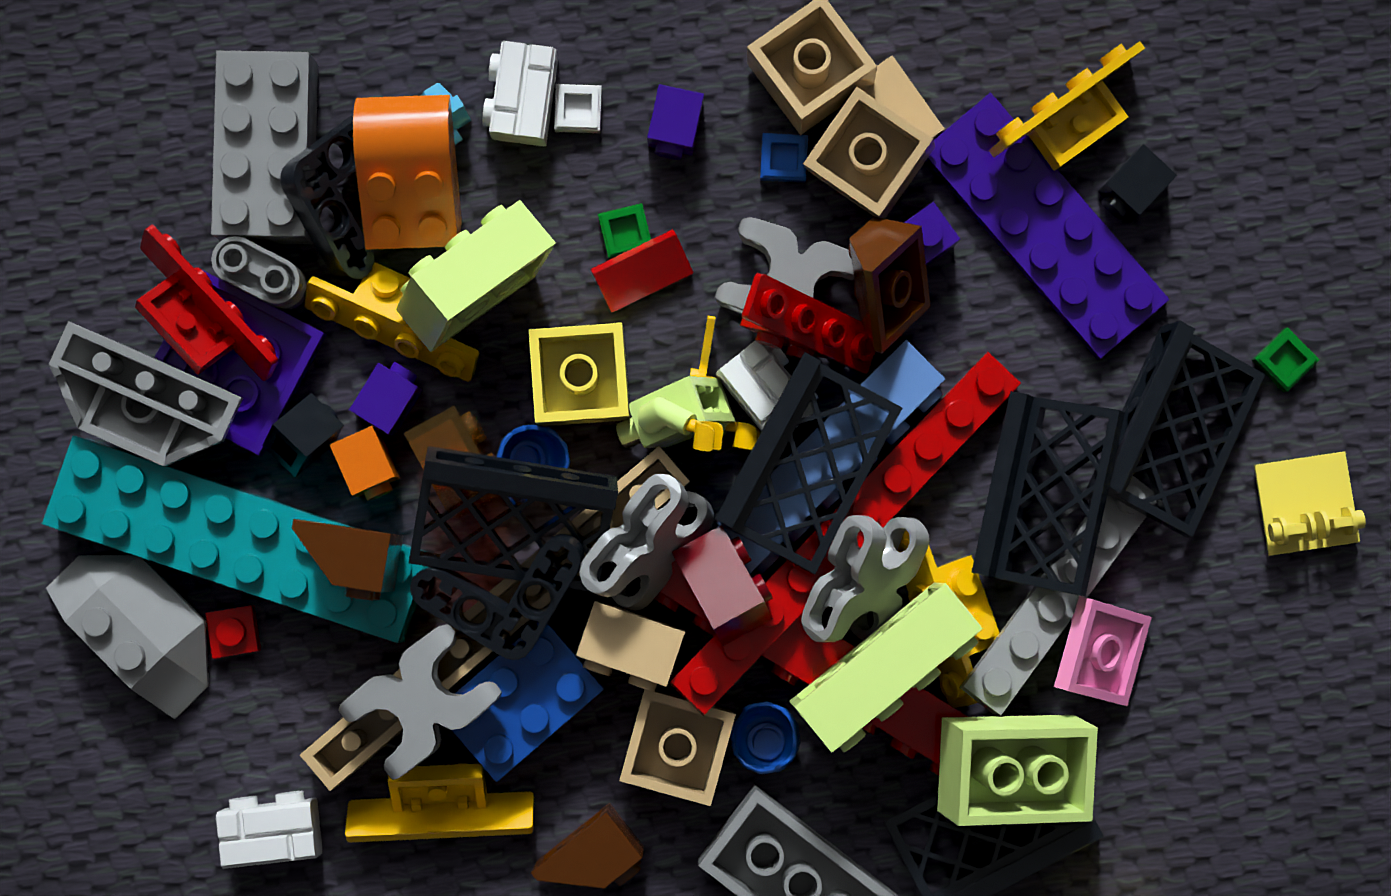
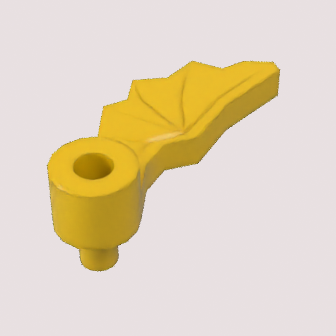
[690,316,716,378]

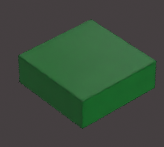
[598,203,651,260]
[1252,327,1320,392]

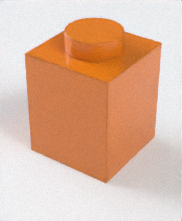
[329,426,400,501]

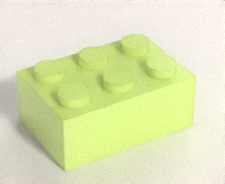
[396,200,556,352]
[937,715,1098,826]

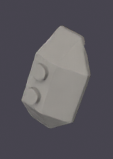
[49,321,243,467]
[46,555,209,719]

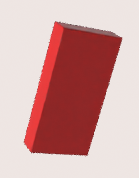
[590,229,694,313]

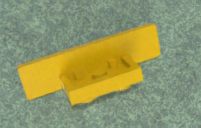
[989,41,1145,171]
[304,262,479,382]
[897,530,999,708]
[345,763,534,843]

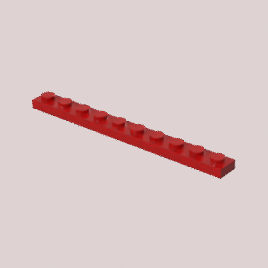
[669,352,1021,716]

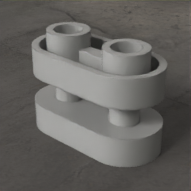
[211,236,308,310]

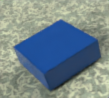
[760,133,808,183]

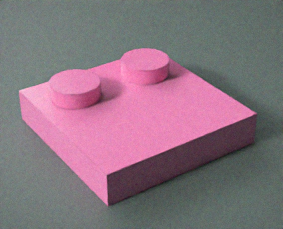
[1054,596,1152,706]

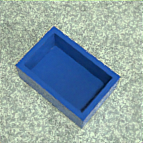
[452,621,606,782]

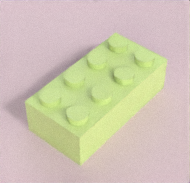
[789,582,983,753]

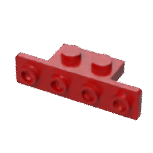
[135,225,278,381]
[740,273,876,374]

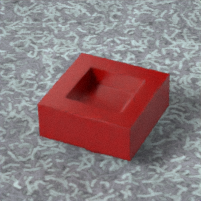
[205,605,261,659]

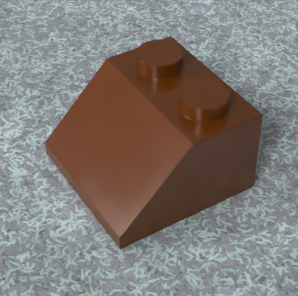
[849,217,931,353]
[292,519,404,601]
[531,803,644,888]

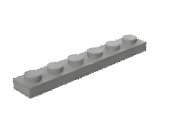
[959,476,1157,716]

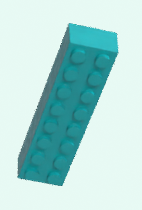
[42,435,426,643]

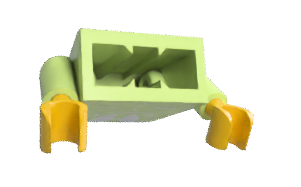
[616,376,760,452]

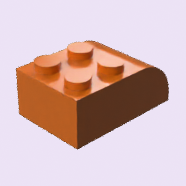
[353,95,462,250]

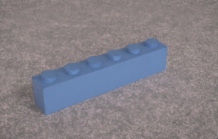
[718,340,945,575]

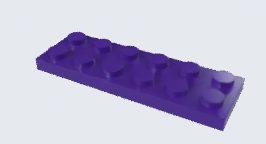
[926,92,1170,360]

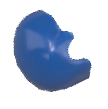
[496,425,570,468]
[730,701,801,775]

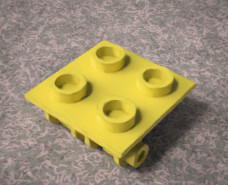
[1254,451,1366,556]

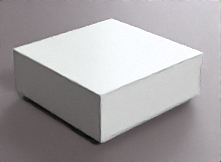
[554,84,602,133]

